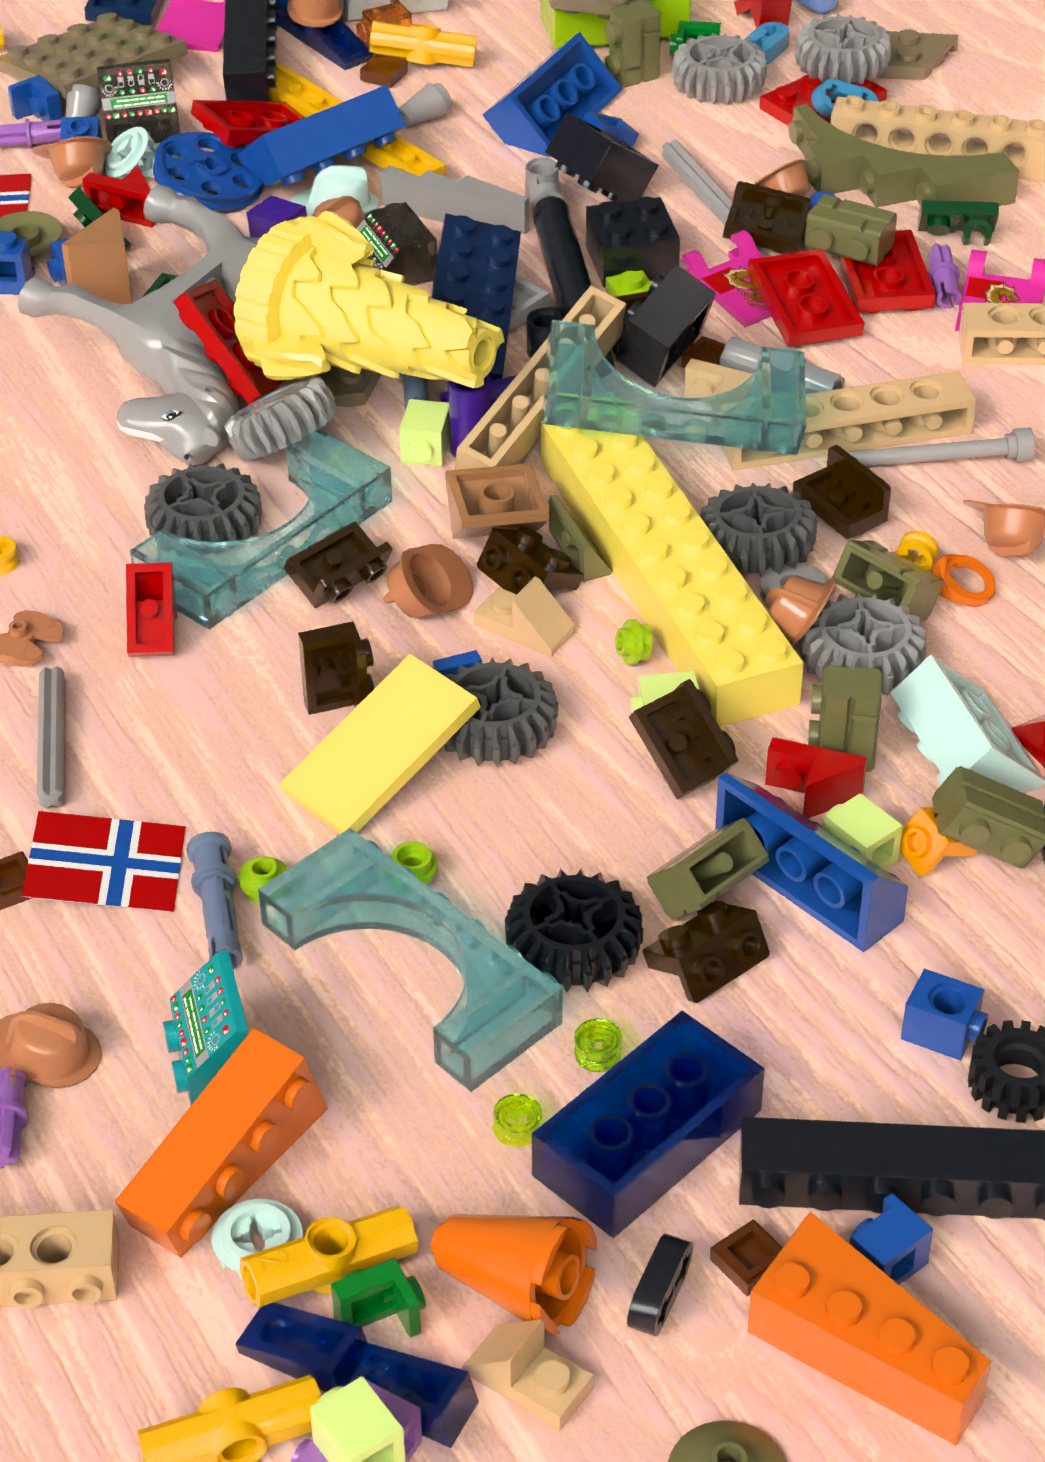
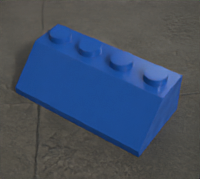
[482,32,623,157]
[237,85,406,187]
[715,772,908,952]

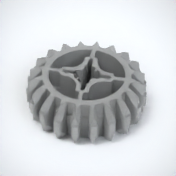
[795,14,891,85]
[672,33,767,105]
[224,376,338,460]
[801,592,926,696]

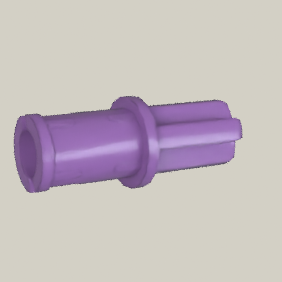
[0,119,61,148]
[928,243,962,309]
[0,1067,28,1169]

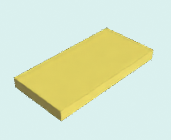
[279,654,481,841]

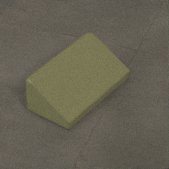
[549,495,612,582]

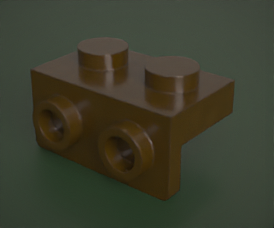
[722,181,811,254]
[792,445,891,540]
[283,521,393,608]
[477,526,584,594]
[298,621,375,715]
[629,679,738,799]
[642,901,770,1003]

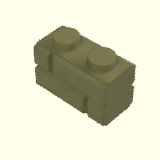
[605,0,661,87]
[805,194,897,266]
[832,540,944,621]
[808,666,882,772]
[932,766,1045,868]
[647,818,769,920]

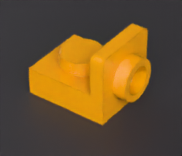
[900,807,978,876]

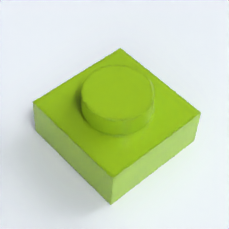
[606,270,652,297]

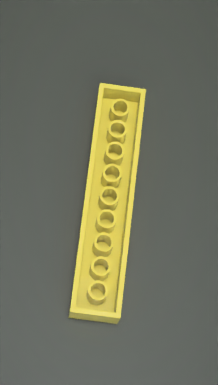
[540,403,804,727]

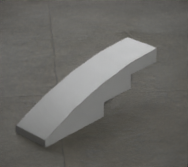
[380,165,529,234]

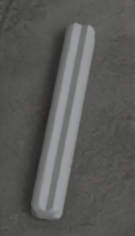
[662,140,733,225]
[37,666,66,808]

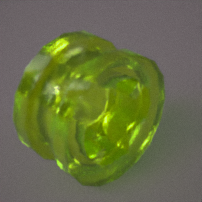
[574,1018,622,1072]
[492,1093,542,1147]

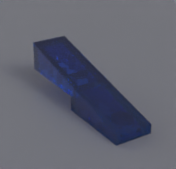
[276,0,374,70]
[235,1303,479,1448]

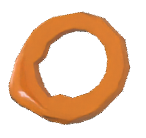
[931,554,996,607]

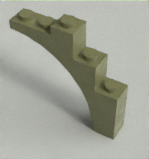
[788,104,1019,207]

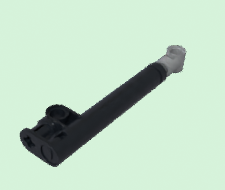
[525,158,614,384]

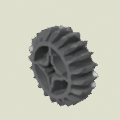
[144,462,262,559]
[700,482,817,577]
[443,657,558,767]

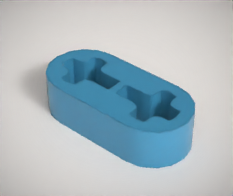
[743,22,789,65]
[811,79,879,118]

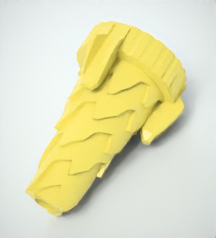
[234,211,504,388]

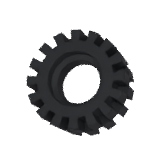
[968,1020,1045,1123]

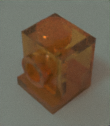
[356,0,412,54]

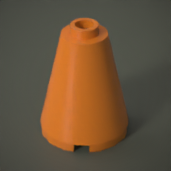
[431,1214,597,1335]

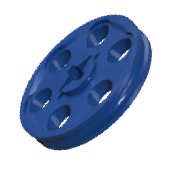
[153,132,264,211]

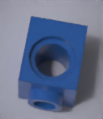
[901,968,988,1061]

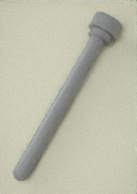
[847,427,1035,467]

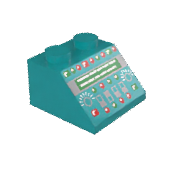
[163,950,248,1106]

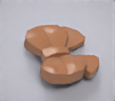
[0,610,65,666]

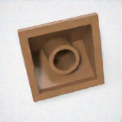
[61,208,132,304]
[445,463,549,539]

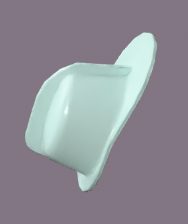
[290,165,379,216]

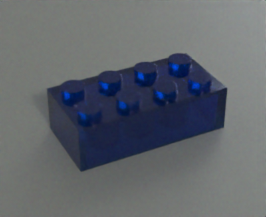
[531,1010,765,1239]

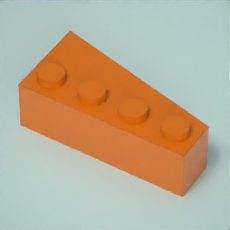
[115,1028,328,1258]
[748,1211,991,1446]

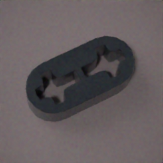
[627,1233,693,1337]

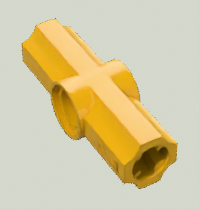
[369,21,477,67]
[239,1205,418,1308]
[136,1375,321,1462]

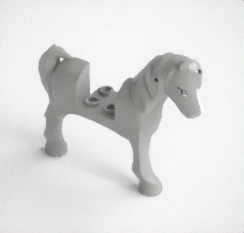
[17,184,260,465]

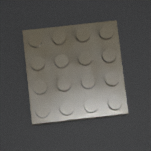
[0,13,188,99]

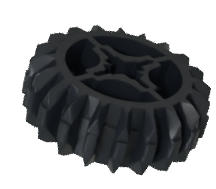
[505,868,643,993]

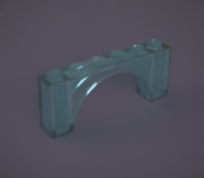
[542,320,806,455]
[130,429,392,630]
[258,828,563,1092]

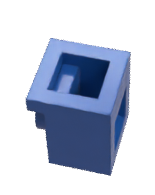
[0,231,35,295]
[849,1194,933,1285]

